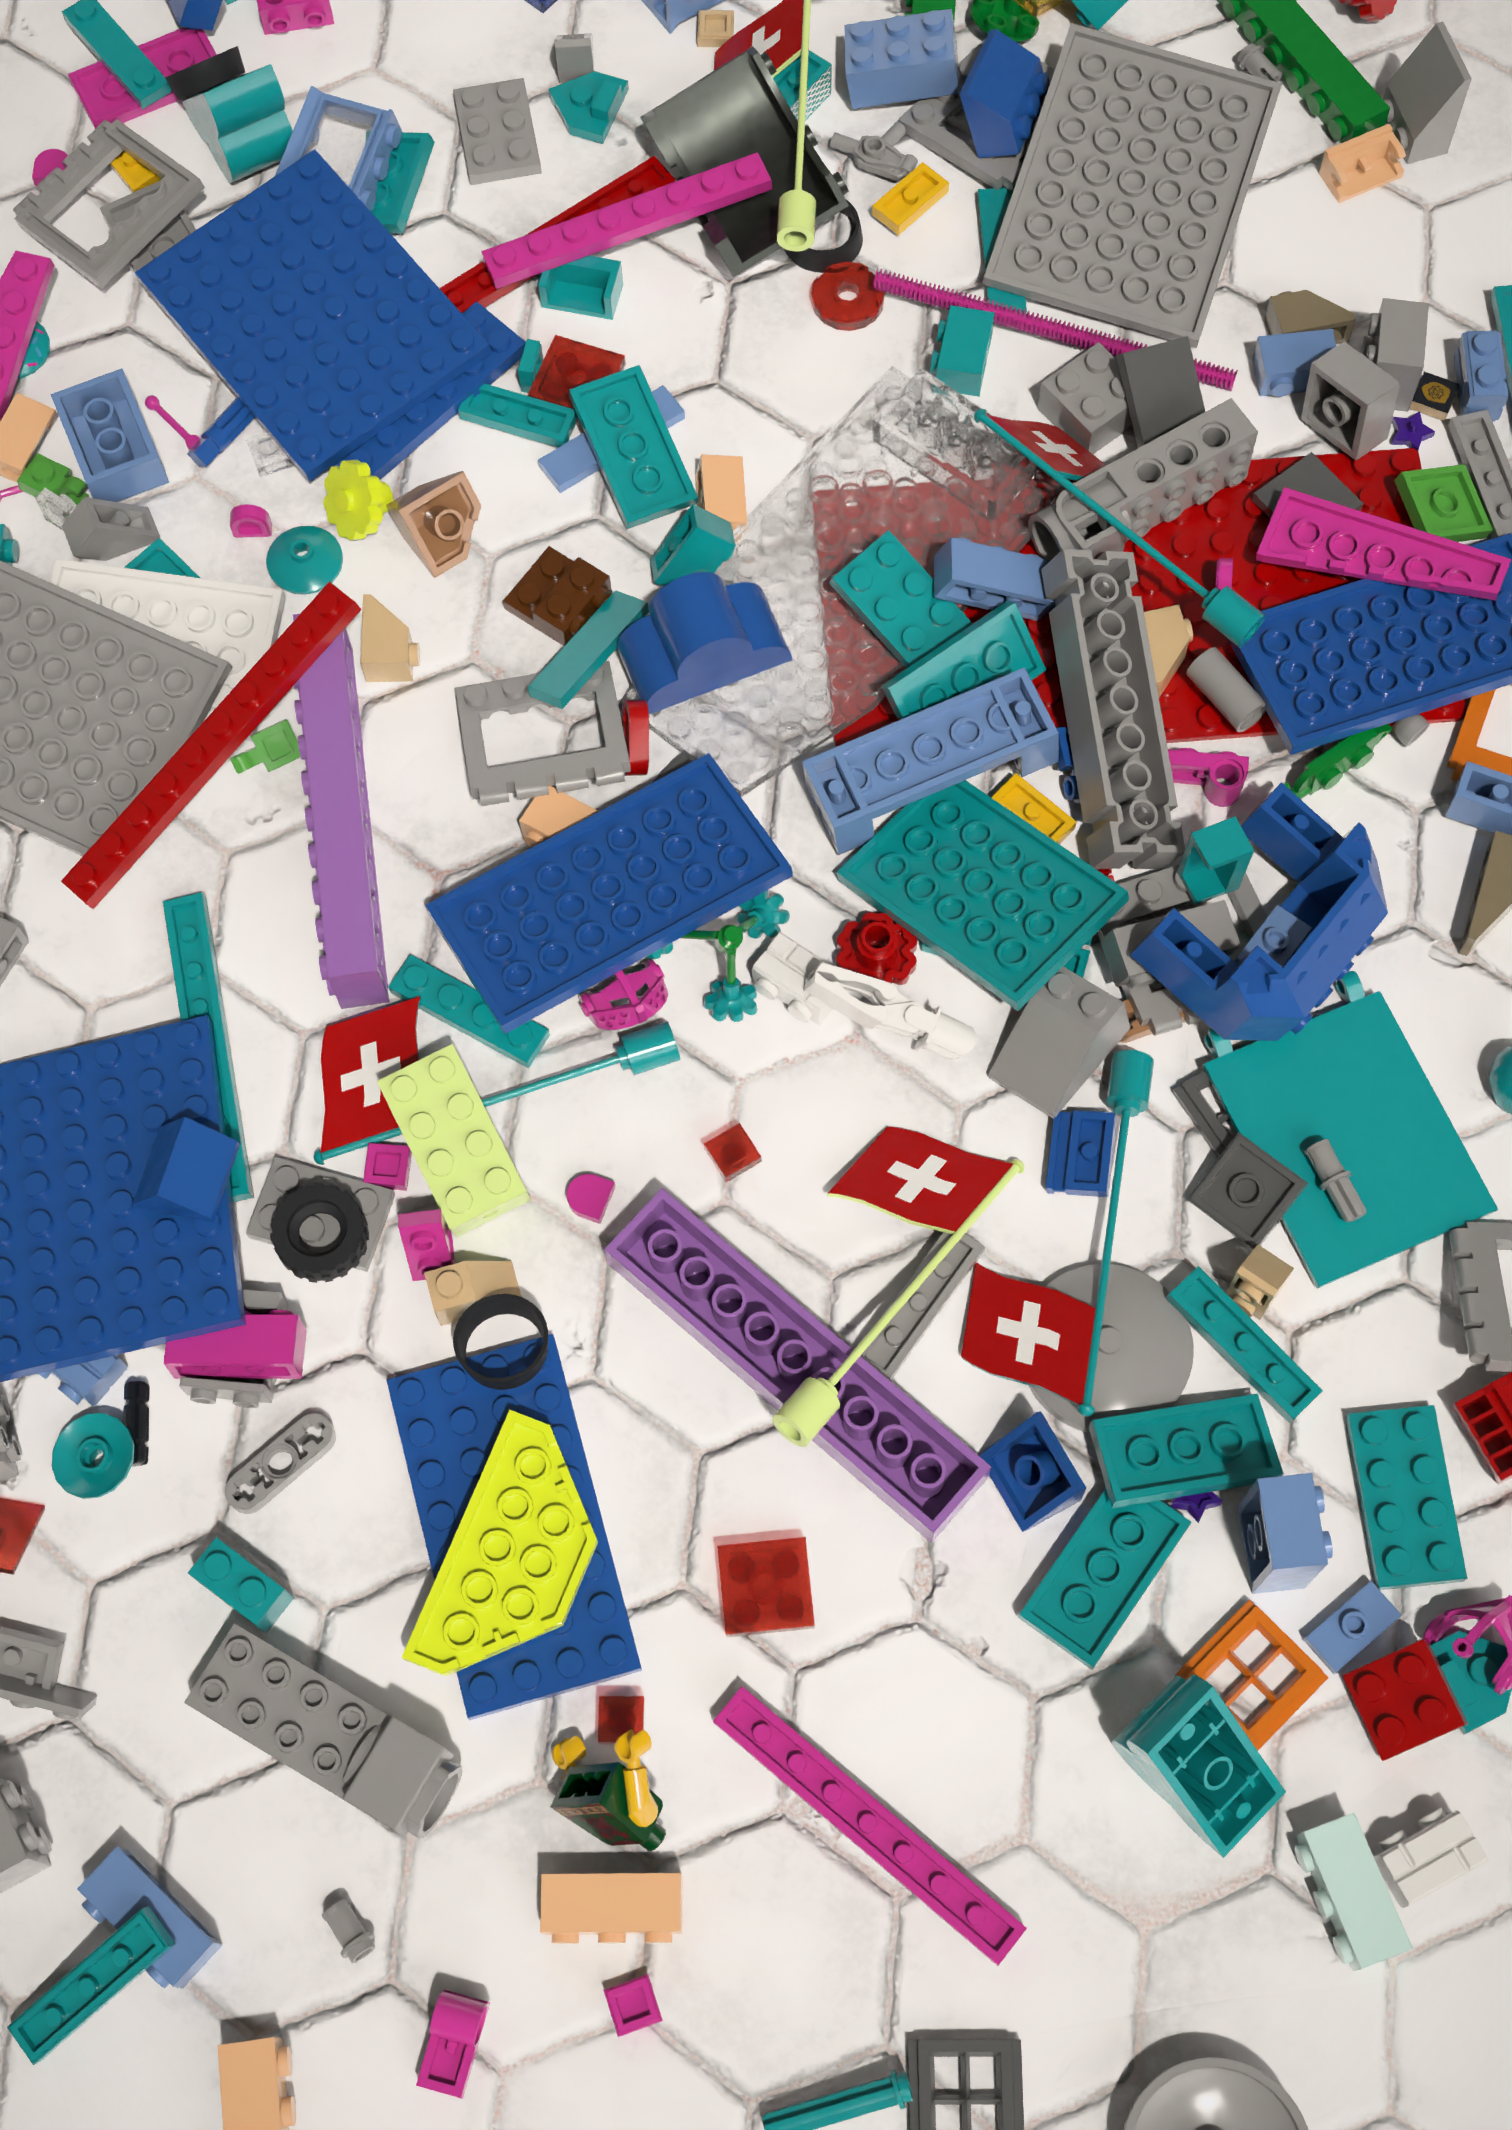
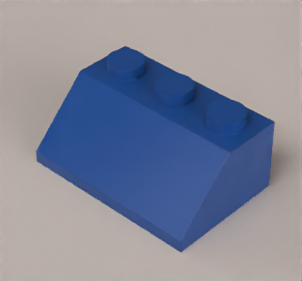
[959,29,1050,158]

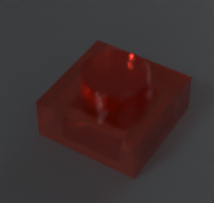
[704,1123,762,1183]
[598,1696,645,1744]

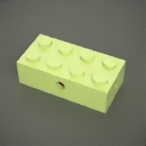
[377,1044,531,1238]

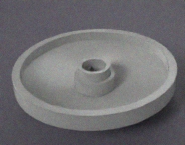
[1028,1264,1194,1433]
[1122,2057,1309,2130]

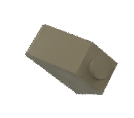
[1265,290,1356,344]

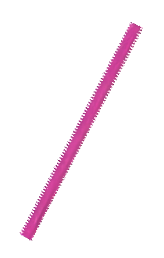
[873,268,1238,391]

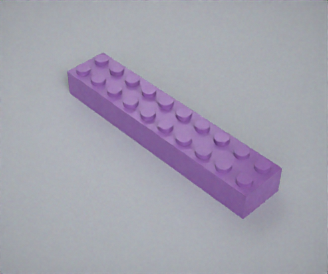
[293,614,390,1009]
[604,1188,991,1543]

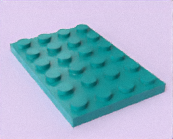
[837,780,1129,1011]

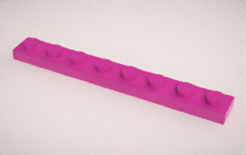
[481,152,772,289]
[713,1686,1027,1966]

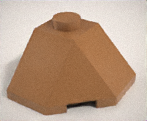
[386,471,482,578]

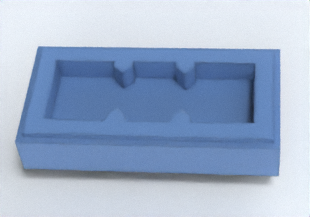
[1234,905,1312,967]
[1303,1581,1402,1675]

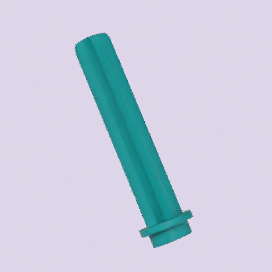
[763,2069,913,2130]

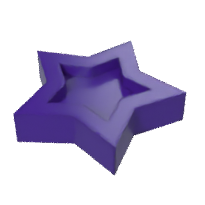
[1391,411,1435,451]
[1171,1492,1222,1523]

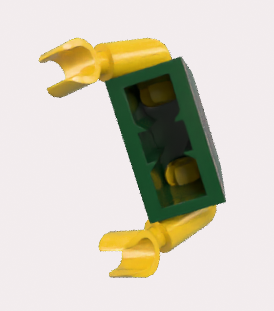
[550,1729,666,1851]

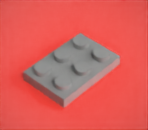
[453,78,542,185]
[100,181,196,296]
[246,1157,395,1272]

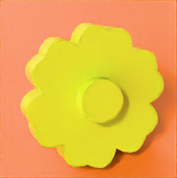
[323,459,393,540]

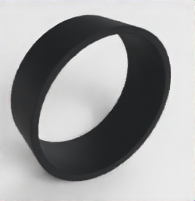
[165,46,245,101]
[784,200,863,273]
[453,1294,548,1390]

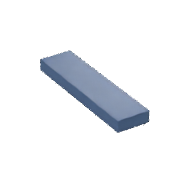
[538,385,685,493]

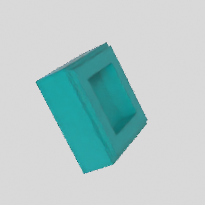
[518,339,544,394]

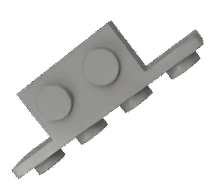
[0,1626,97,1719]

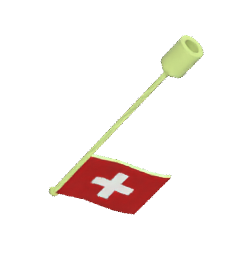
[714,0,816,251]
[772,1127,1025,1447]

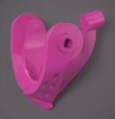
[579,959,668,1030]
[1423,1594,1512,1695]

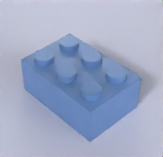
[844,9,960,109]
[50,368,169,502]
[1238,1473,1333,1594]

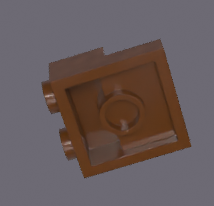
[503,546,612,646]

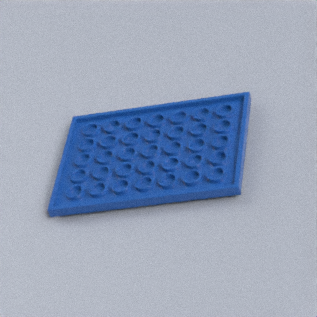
[135,149,492,482]
[0,1015,246,1382]

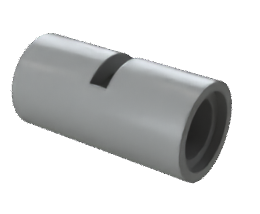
[1186,647,1266,732]

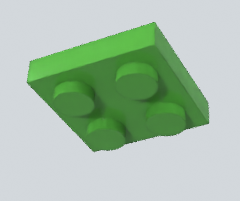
[1394,464,1493,542]

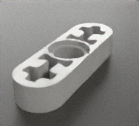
[225,1413,336,1514]

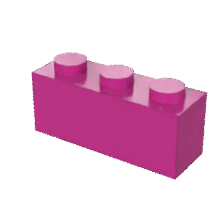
[163,1310,307,1379]

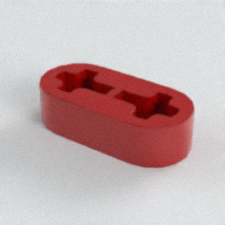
[622,700,649,776]

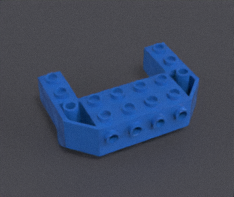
[1130,782,1388,1041]

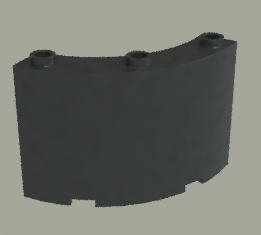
[640,46,849,277]

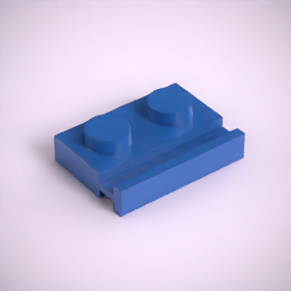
[1045,1110,1117,1197]

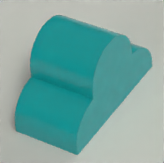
[182,64,293,183]
[1112,1674,1286,1858]

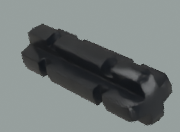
[123,1381,150,1467]

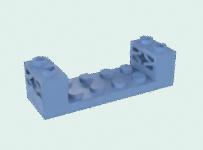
[802,667,1059,855]

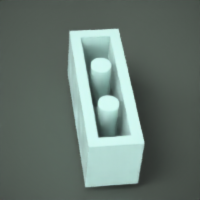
[1294,1812,1413,1971]

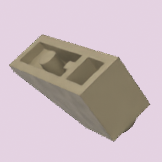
[1459,831,1512,956]

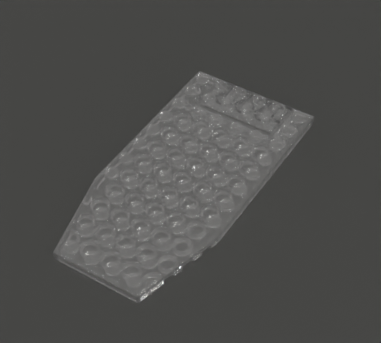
[621,366,1065,797]

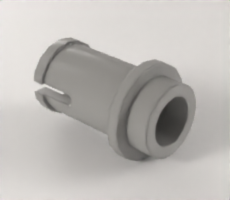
[1237,43,1283,82]
[322,1899,375,1963]

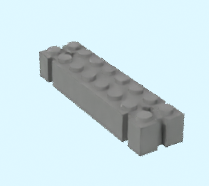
[1041,549,1185,869]

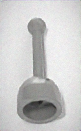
[1394,714,1430,747]

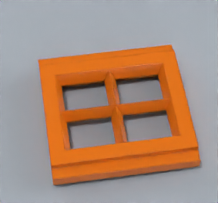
[1174,1599,1329,1751]

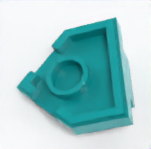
[549,71,629,144]
[1431,1631,1512,1735]

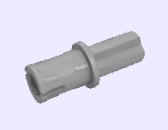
[1304,1139,1366,1222]

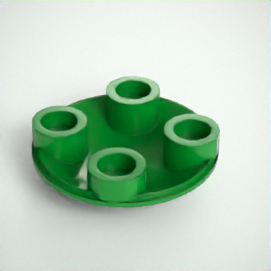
[970,0,1040,42]

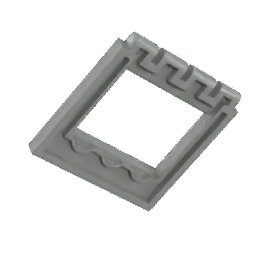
[898,38,1055,190]
[13,119,205,289]
[455,661,631,806]
[1097,864,1267,1036]
[1449,1222,1512,1372]

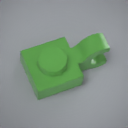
[17,453,89,507]
[229,719,300,774]

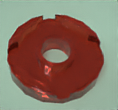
[811,262,885,331]

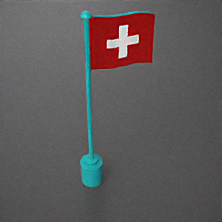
[974,408,1266,648]
[313,996,681,1165]
[961,1050,1154,1417]

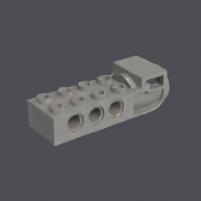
[1028,398,1258,560]
[184,1623,463,1839]

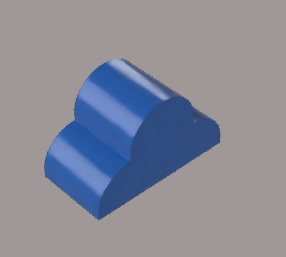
[617,572,792,715]

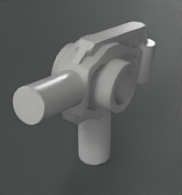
[830,122,918,181]

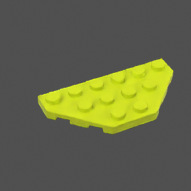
[401,1410,598,1677]

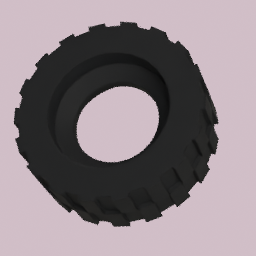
[270,1183,369,1283]

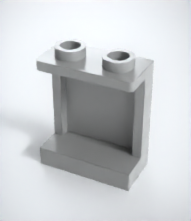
[179,1289,288,1408]

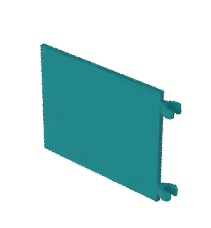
[1202,971,1498,1289]

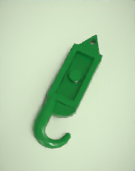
[1283,724,1393,799]

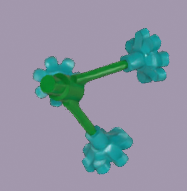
[647,890,790,1022]

